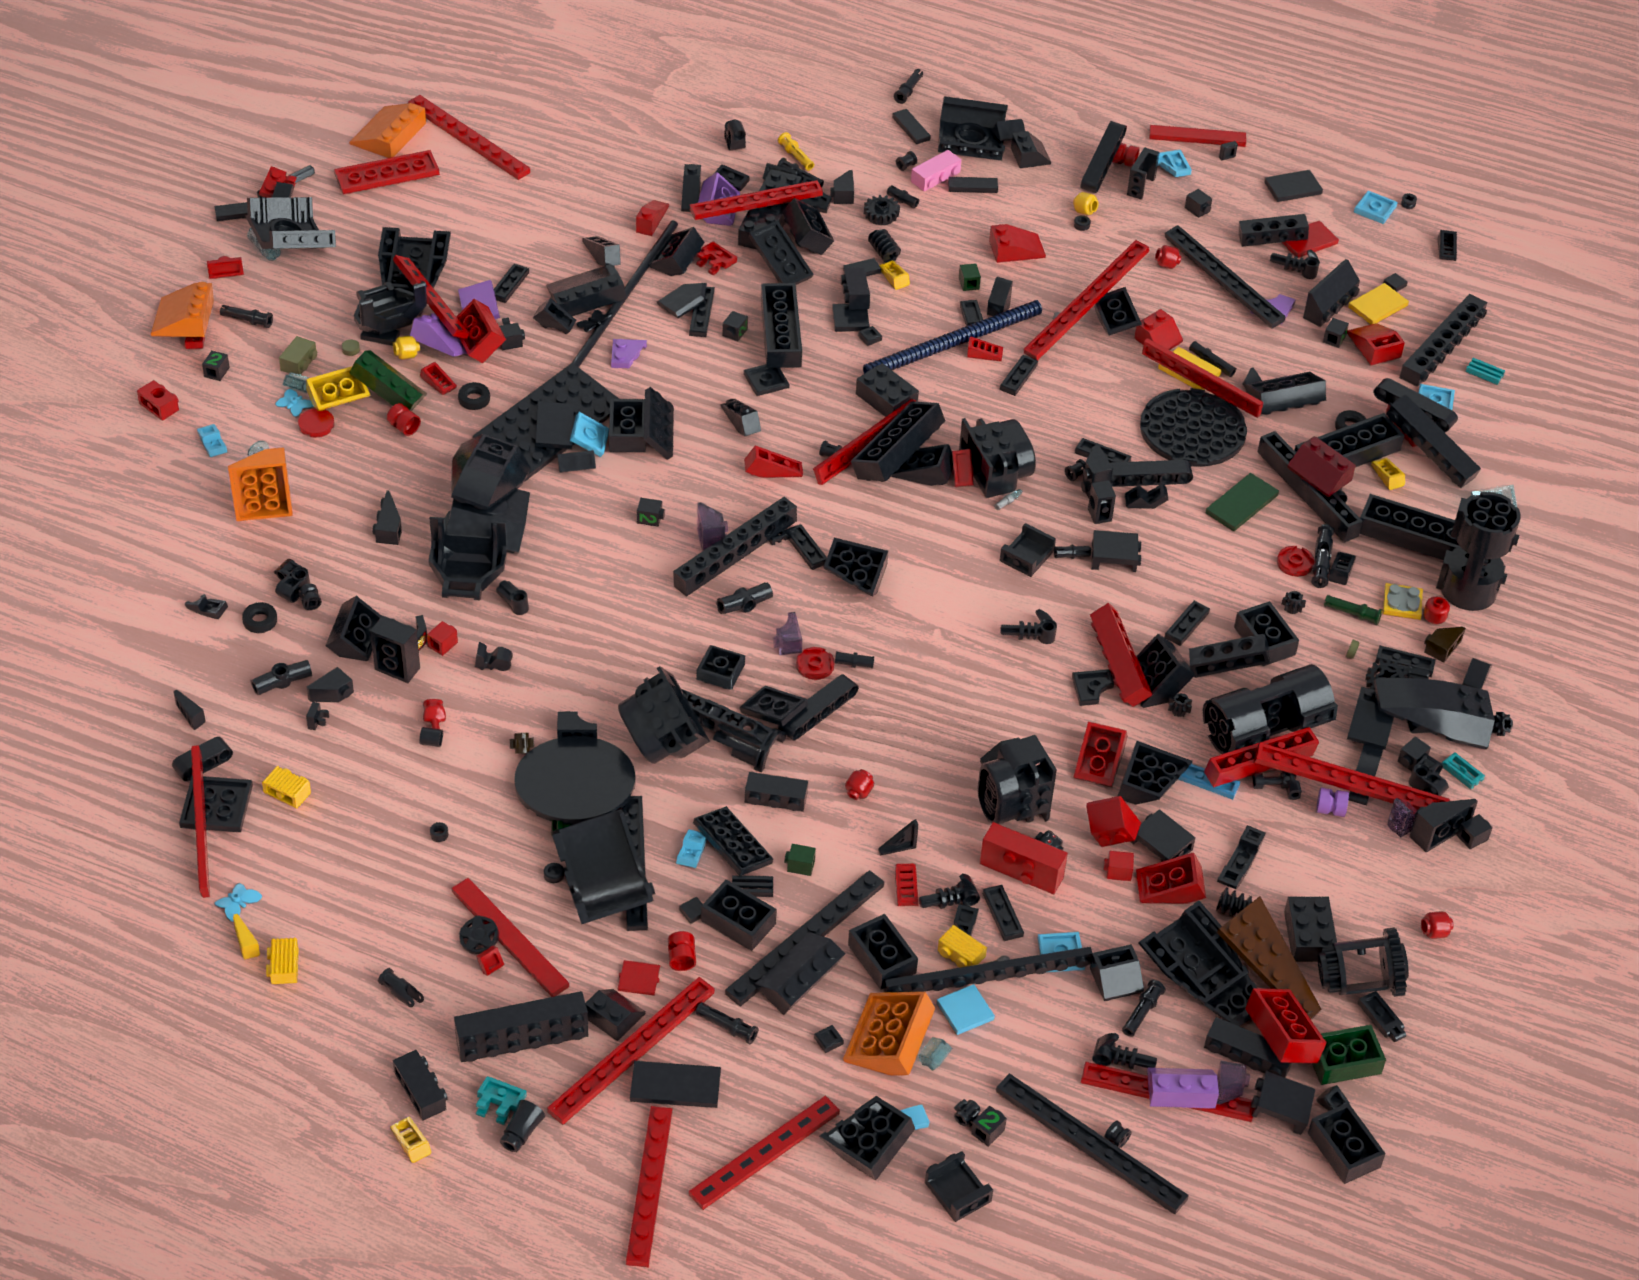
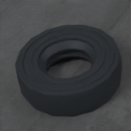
[458,382,490,410]
[1335,410,1366,430]
[242,602,277,633]

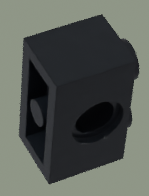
[1088,480,1116,524]

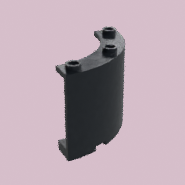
[551,809,656,924]

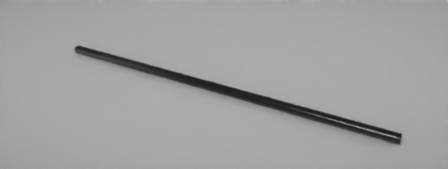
[572,220,678,367]

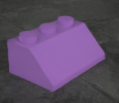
[698,172,740,226]
[1147,1068,1219,1108]

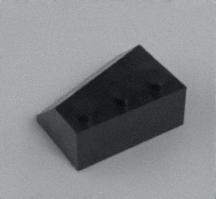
[824,537,888,597]
[1137,634,1195,708]
[1117,741,1193,805]
[819,1096,915,1180]

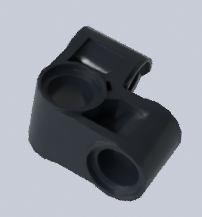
[724,119,746,151]
[274,559,310,603]
[1409,754,1449,796]

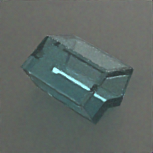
[282,372,309,393]
[918,1037,953,1071]

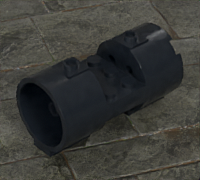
[1436,492,1521,611]
[1202,664,1338,754]

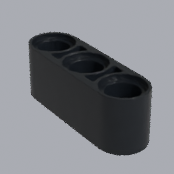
[172,737,233,781]

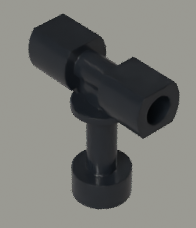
[1253,771,1302,800]

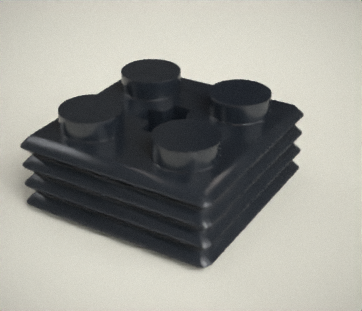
[696,645,745,690]

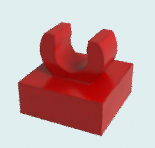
[476,945,505,976]

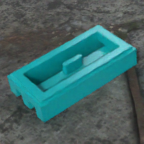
[1465,358,1505,385]
[1442,752,1485,789]

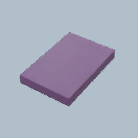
[458,280,500,319]

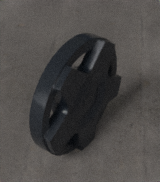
[459,916,499,954]

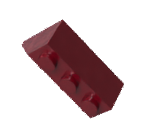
[1287,436,1356,497]

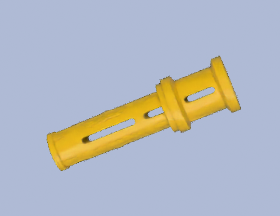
[777,132,815,171]

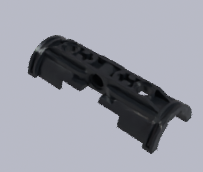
[682,689,786,773]

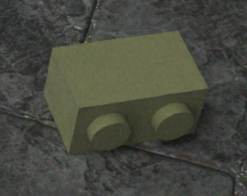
[279,336,318,377]

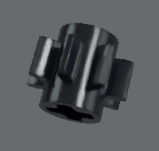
[1281,591,1306,614]
[1168,693,1192,717]
[1492,712,1513,736]
[954,1099,981,1127]

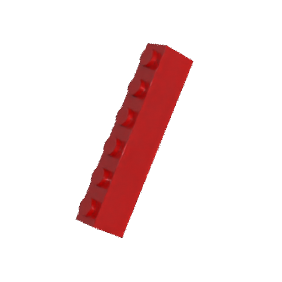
[1090,603,1152,707]
[1204,727,1319,787]

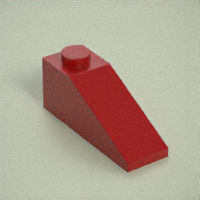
[636,200,669,236]
[744,445,803,478]

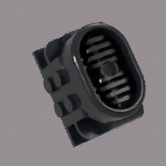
[959,418,1036,498]
[618,666,710,764]
[978,735,1057,824]

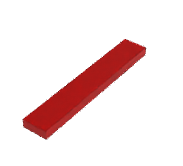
[1149,125,1246,147]

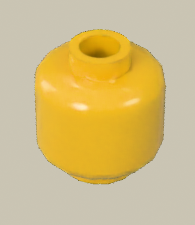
[1073,192,1099,215]
[393,336,420,360]

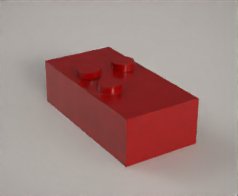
[980,822,1068,895]
[1245,988,1327,1063]

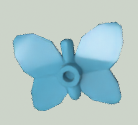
[275,389,314,417]
[215,883,262,922]

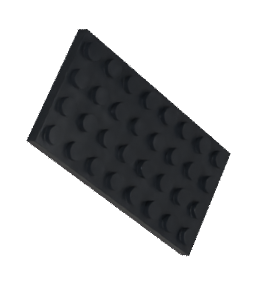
[472,363,619,482]

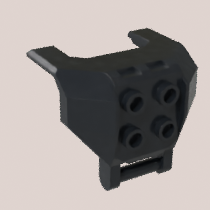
[354,281,427,335]
[429,517,507,601]

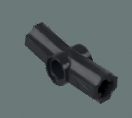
[716,582,773,614]
[251,660,312,695]

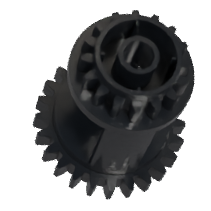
[1317,927,1409,997]

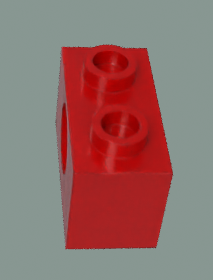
[137,380,179,421]

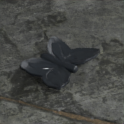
[576,310,614,332]

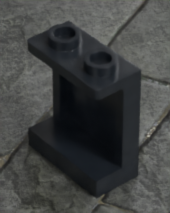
[1127,147,1160,200]
[1000,523,1056,577]
[1091,530,1141,572]
[1130,809,1196,862]
[1250,1071,1315,1135]
[925,1151,993,1222]

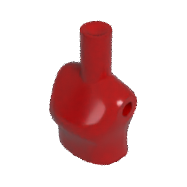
[423,699,446,729]

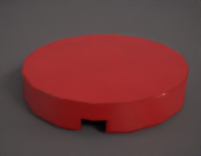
[298,408,335,438]
[1277,546,1314,577]
[796,647,835,680]

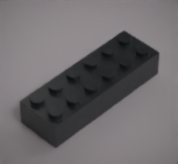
[738,169,802,250]
[761,283,802,368]
[851,401,946,482]
[1294,413,1405,467]
[1360,494,1459,560]
[454,991,589,1062]

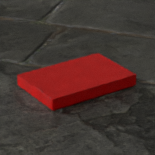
[1281,220,1339,258]

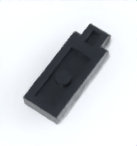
[1358,991,1406,1042]

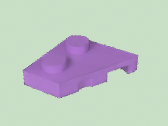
[611,339,647,368]

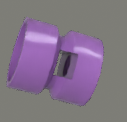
[1316,787,1349,817]

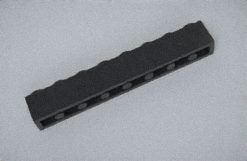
[1257,431,1363,543]

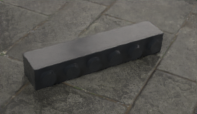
[1386,394,1481,488]

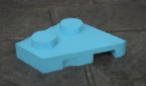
[1158,150,1192,177]

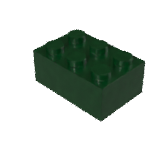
[1312,1025,1386,1085]

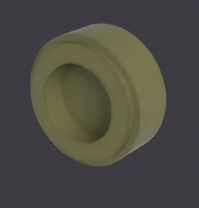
[342,339,360,356]
[1346,639,1360,659]

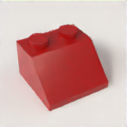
[1134,309,1183,350]
[1086,796,1141,847]

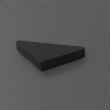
[878,819,919,855]

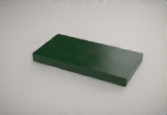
[1205,473,1279,531]

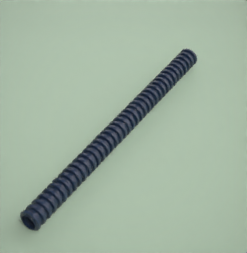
[863,300,1042,374]

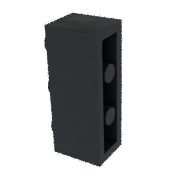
[841,267,870,310]
[744,772,808,812]
[393,1050,448,1121]

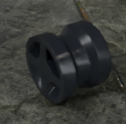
[1104,1120,1132,1148]

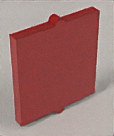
[618,960,660,996]

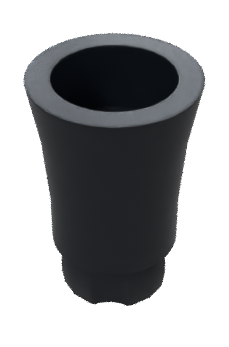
[500,1100,545,1153]

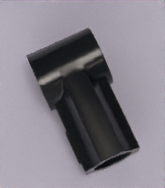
[496,580,529,615]

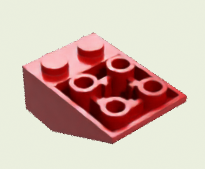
[1347,323,1405,365]

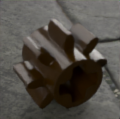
[509,732,534,754]

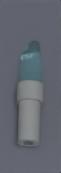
[994,489,1023,510]

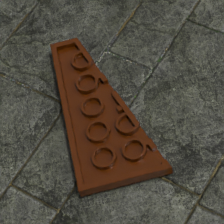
[1217,896,1322,1019]

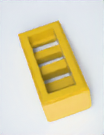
[879,260,910,290]
[1371,457,1405,490]
[233,914,260,960]
[390,1116,431,1163]

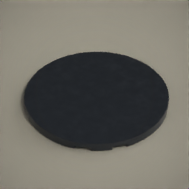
[1140,388,1247,467]
[515,736,636,824]

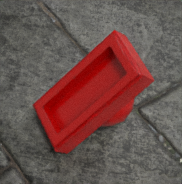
[207,256,244,279]
[952,449,974,488]

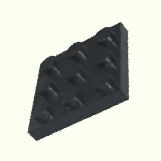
[179,775,253,832]

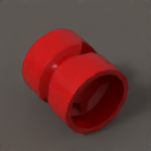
[1112,143,1140,167]
[386,403,421,436]
[668,931,696,971]

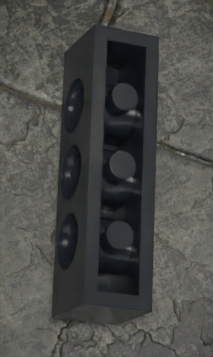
[1239,214,1309,247]
[1189,634,1270,678]

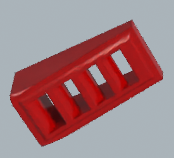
[967,337,1003,361]
[420,362,457,395]
[895,863,918,906]

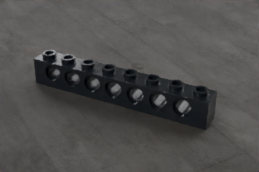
[1399,294,1487,387]
[673,497,797,597]

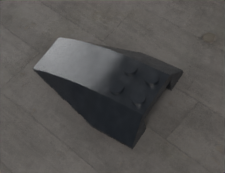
[378,227,451,316]
[1374,678,1495,750]
[1138,901,1257,1026]

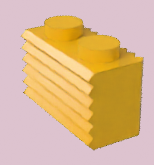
[262,766,311,809]
[937,925,987,968]
[266,937,299,984]

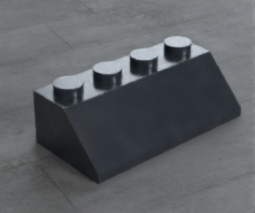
[1303,259,1360,327]
[1246,371,1326,415]
[754,932,846,1015]

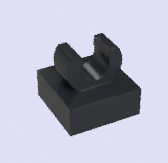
[306,702,330,731]

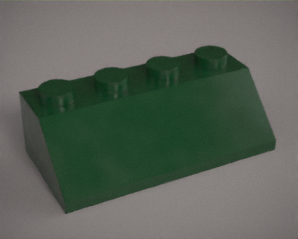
[350,350,427,411]

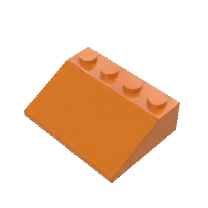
[349,103,426,158]
[151,282,214,337]
[228,447,293,521]
[843,992,935,1076]

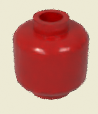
[1155,245,1181,269]
[1423,596,1450,624]
[845,769,875,800]
[1421,911,1454,939]

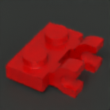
[259,166,297,198]
[696,241,737,275]

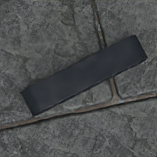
[1080,121,1127,193]
[1373,378,1458,432]
[1110,460,1193,487]
[778,674,859,741]

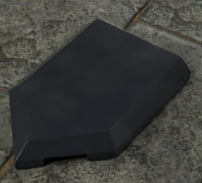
[657,283,707,318]

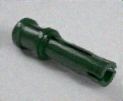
[1324,595,1383,625]

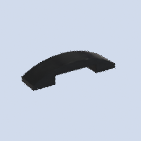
[1348,744,1384,806]
[1217,825,1266,889]

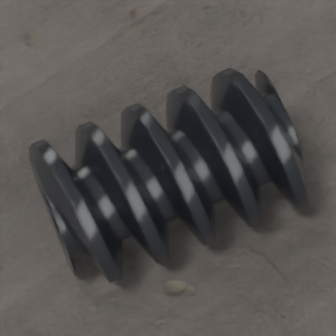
[868,229,901,263]
[1216,887,1252,917]

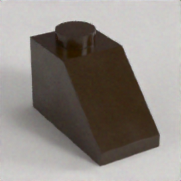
[1424,626,1466,663]

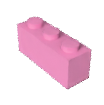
[911,150,961,191]

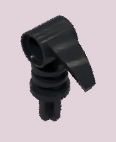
[1270,250,1320,279]
[1000,609,1057,644]
[919,873,980,909]
[1092,1033,1157,1069]

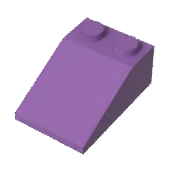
[410,313,467,357]

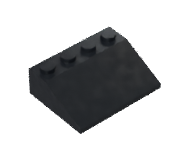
[547,264,627,316]

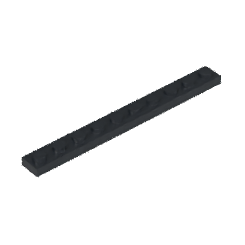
[1165,225,1285,329]
[725,870,885,1007]
[884,947,1092,993]
[996,1073,1189,1214]

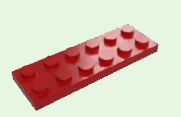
[334,150,440,194]

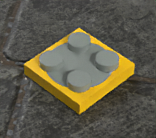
[1383,583,1423,620]

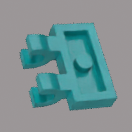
[476,1076,527,1125]

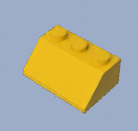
[306,366,370,411]

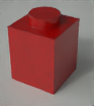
[427,621,458,656]
[1103,851,1134,881]

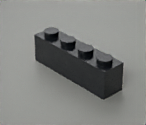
[1204,1017,1292,1078]

